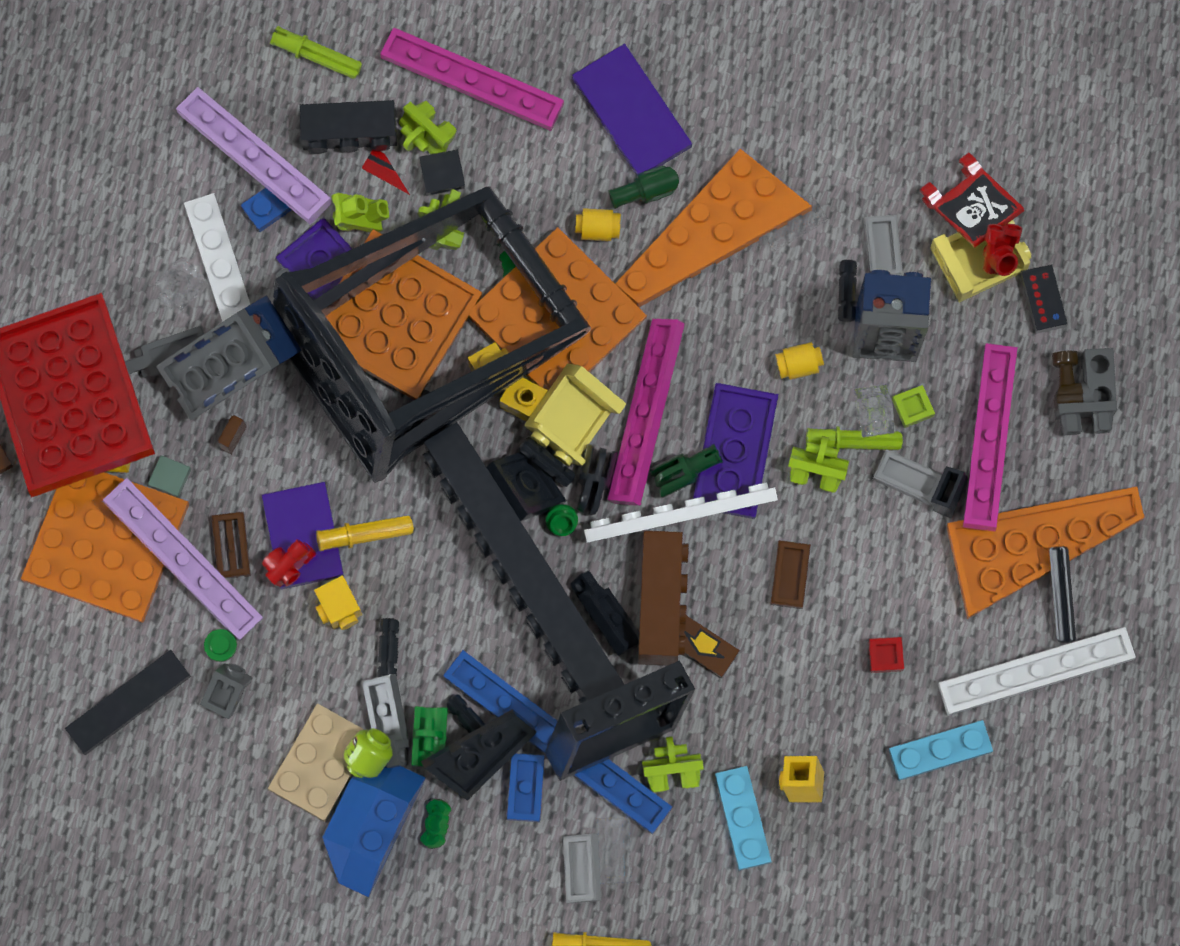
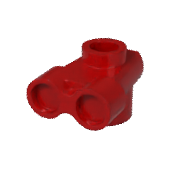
[983,224,1023,276]
[262,539,317,587]

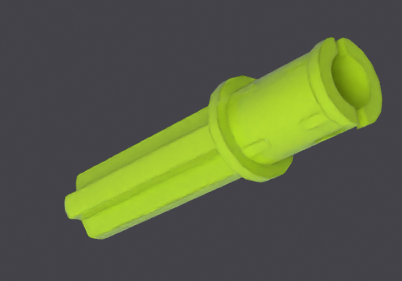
[270,26,362,79]
[806,426,903,450]

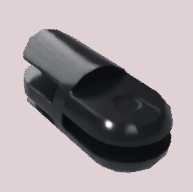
[577,444,618,515]

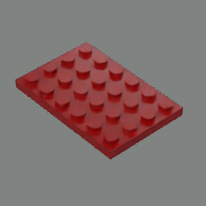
[0,293,155,498]

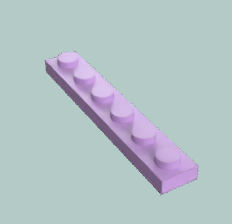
[176,87,332,225]
[103,478,263,641]

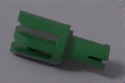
[608,166,679,209]
[649,444,723,498]

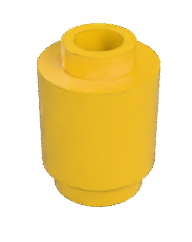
[575,208,621,241]
[775,342,824,380]

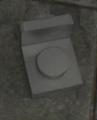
[200,663,253,719]

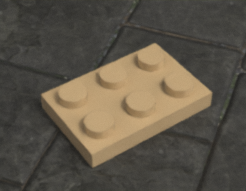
[268,703,364,822]

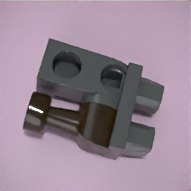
[1052,348,1117,436]

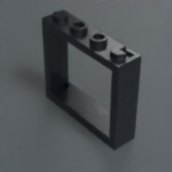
[545,660,695,781]

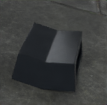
[419,149,465,196]
[931,466,968,519]

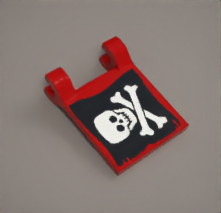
[919,152,1024,248]

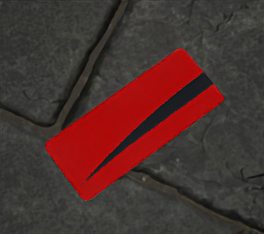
[362,150,410,195]

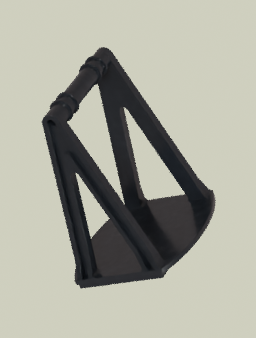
[272,186,591,483]

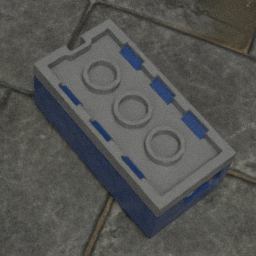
[853,270,931,362]
[156,295,302,420]

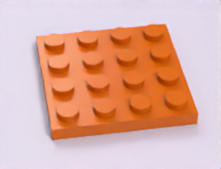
[469,227,647,390]
[325,229,482,400]
[21,472,189,623]

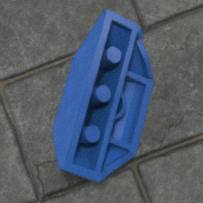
[322,766,426,897]

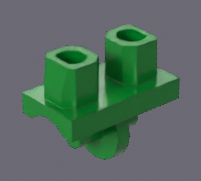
[411,706,448,767]

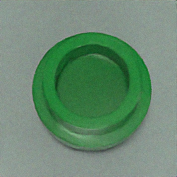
[546,504,578,536]
[204,629,237,662]

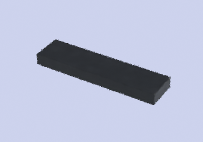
[65,650,191,755]

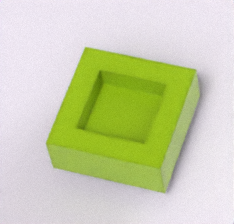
[892,385,935,428]

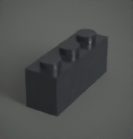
[300,100,397,154]

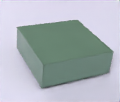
[148,455,192,498]

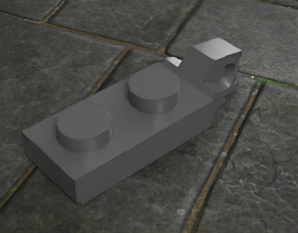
[125,326,204,378]
[362,674,409,768]

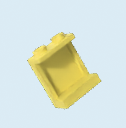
[930,220,1031,303]
[524,363,626,466]

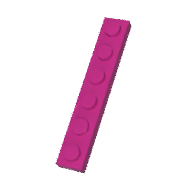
[380,27,564,131]
[608,319,685,506]
[963,343,1018,531]

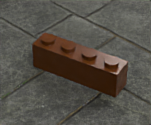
[638,531,689,666]

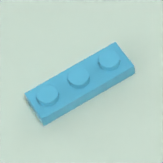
[889,720,993,781]
[715,766,772,871]

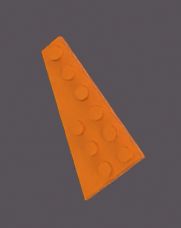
[615,148,812,307]
[946,486,1145,619]

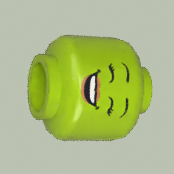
[344,728,393,778]

